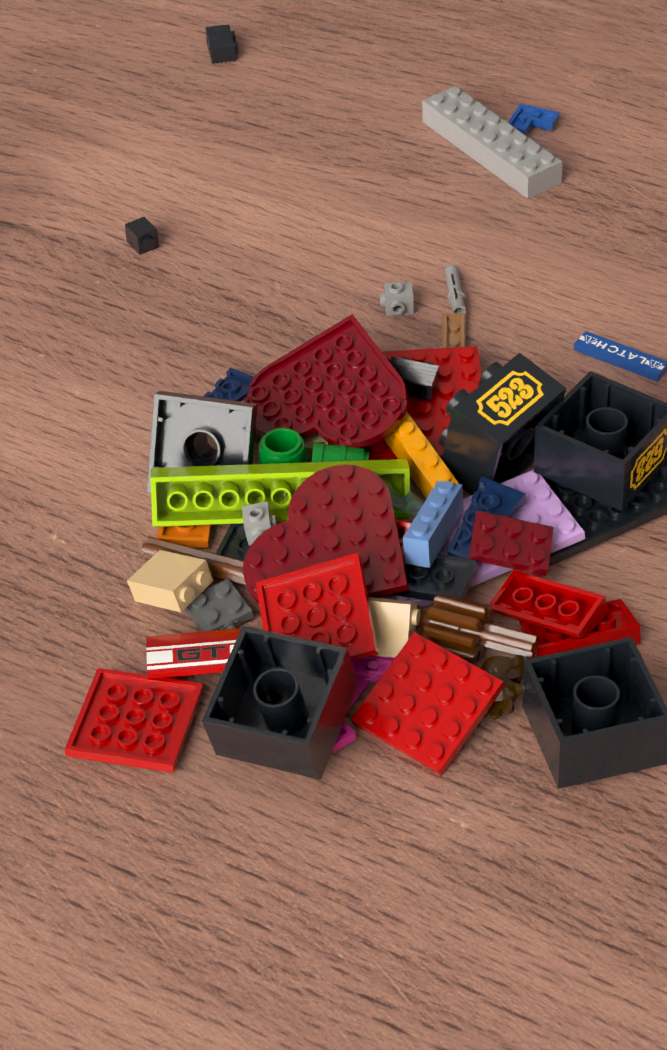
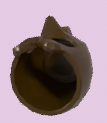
[480,655,525,720]

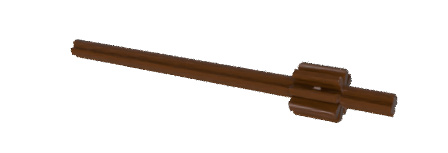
[141,537,539,662]

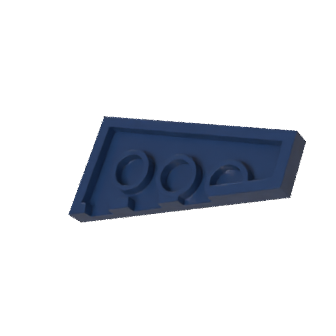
[203,367,254,402]
[447,476,526,558]

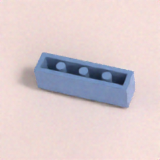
[403,481,464,568]

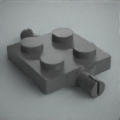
[184,579,254,632]

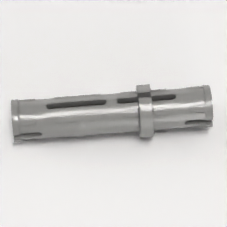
[444,265,466,313]

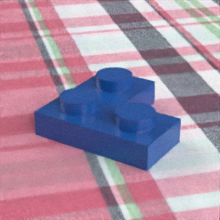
[507,104,560,135]

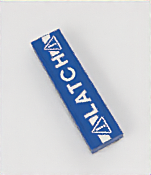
[574,331,667,382]

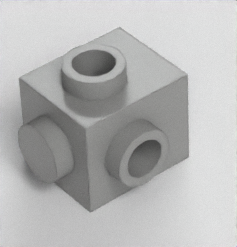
[380,282,414,316]
[242,502,277,546]

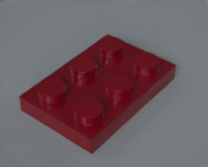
[468,510,554,576]

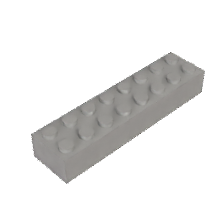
[422,86,563,199]

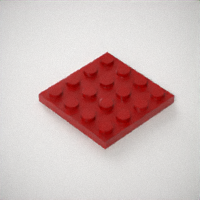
[256,553,379,661]
[350,632,505,776]
[65,668,204,773]

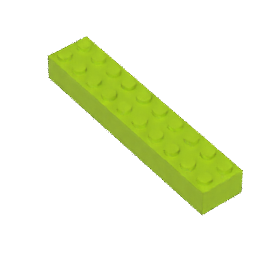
[150,459,410,527]

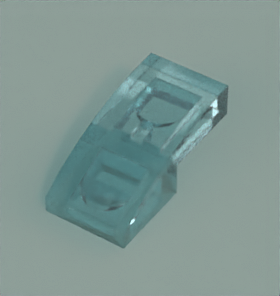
[385,483,424,516]

